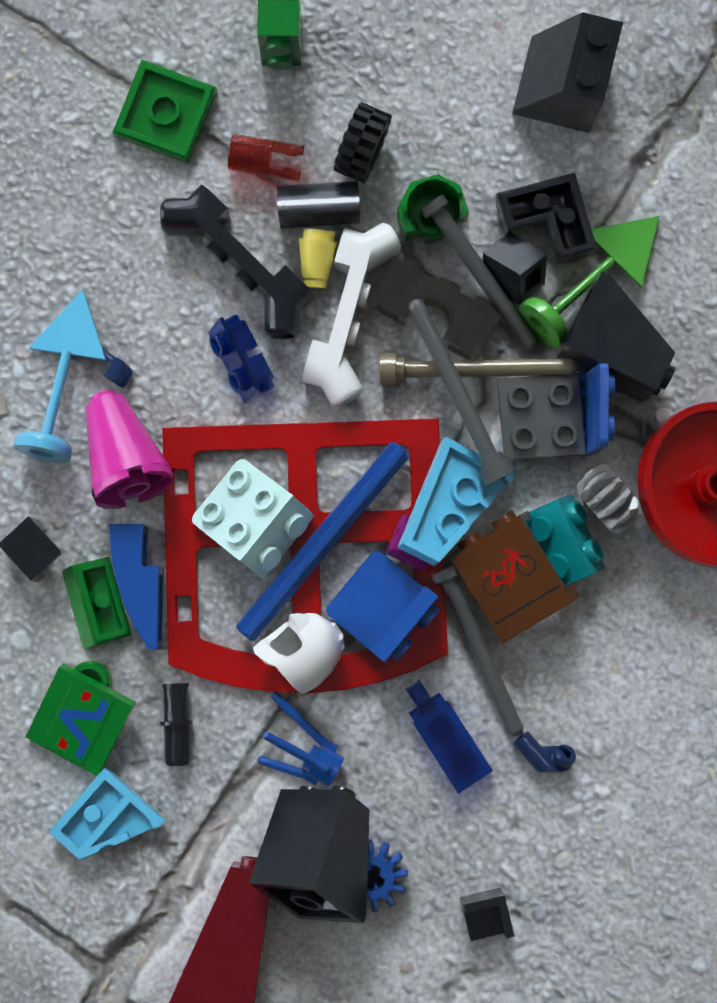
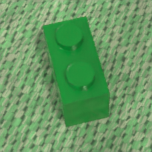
[257,0,302,70]

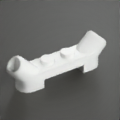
[302,223,401,407]

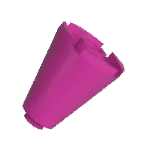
[85,390,173,509]

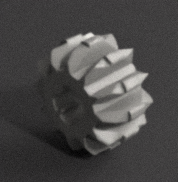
[576,463,643,534]

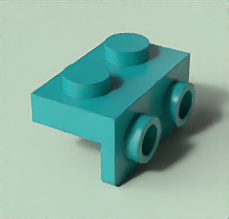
[526,494,605,585]

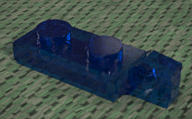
[405,680,493,794]

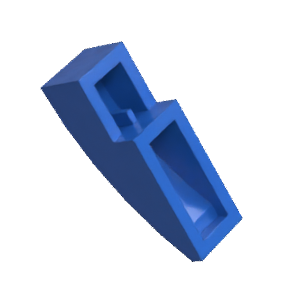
[109,524,163,650]

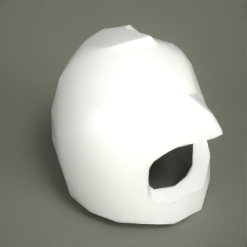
[253,613,344,695]

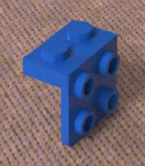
[576,363,615,456]
[326,551,440,664]

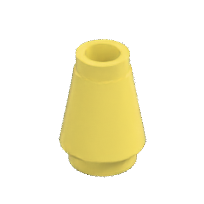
[299,229,339,289]

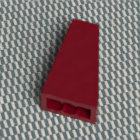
[169,856,270,1003]

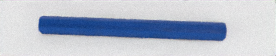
[236,442,409,641]

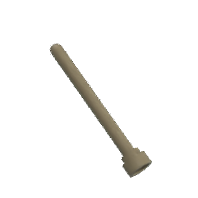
[379,353,578,386]

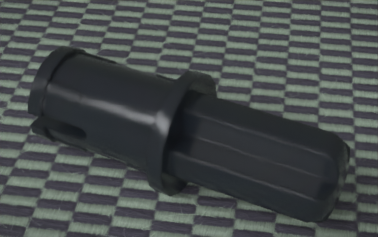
[160,683,193,766]

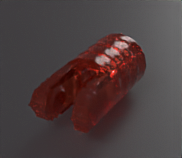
[227,134,305,181]

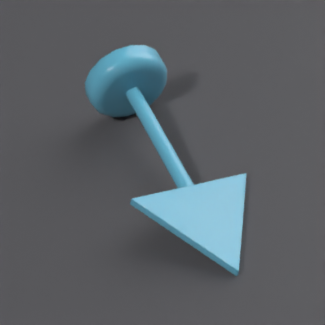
[13,290,106,463]

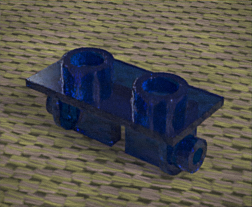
[208,315,275,404]

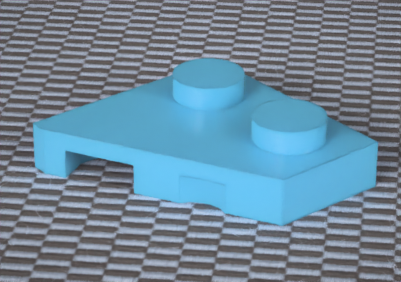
[49,767,166,860]

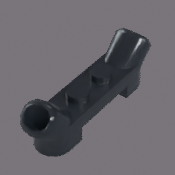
[160,184,315,339]

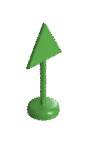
[519,216,660,349]

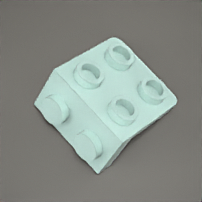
[192,459,315,580]

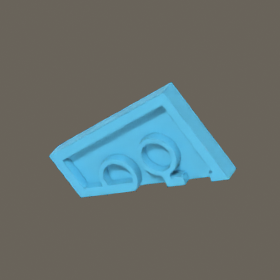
[397,437,518,566]

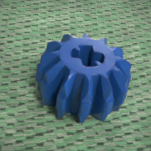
[367,838,408,912]

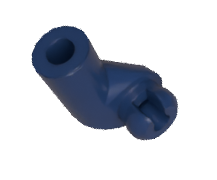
[513,730,576,773]

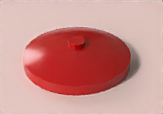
[637,402,717,568]

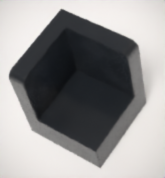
[483,233,547,305]
[0,516,62,582]
[460,888,515,941]

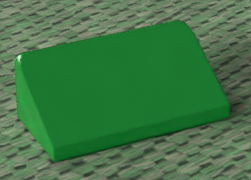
[62,557,131,649]

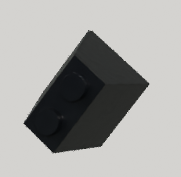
[512,12,623,133]
[556,271,676,403]
[249,786,370,924]

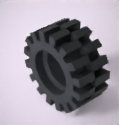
[333,102,392,184]

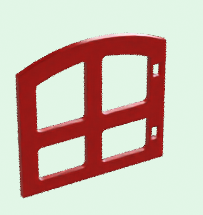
[162,418,448,693]

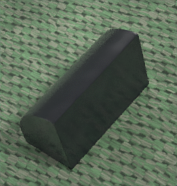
[277,181,360,229]

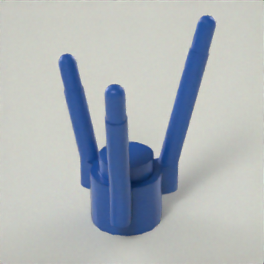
[257,692,344,787]

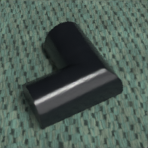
[496,173,597,264]

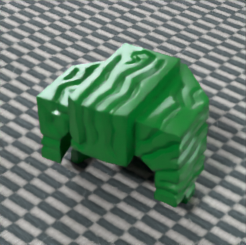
[397,174,469,244]

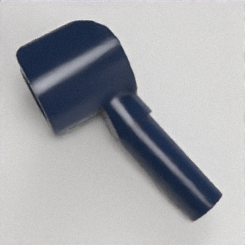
[101,344,132,388]

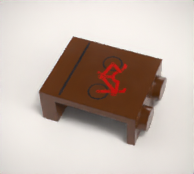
[450,510,580,643]

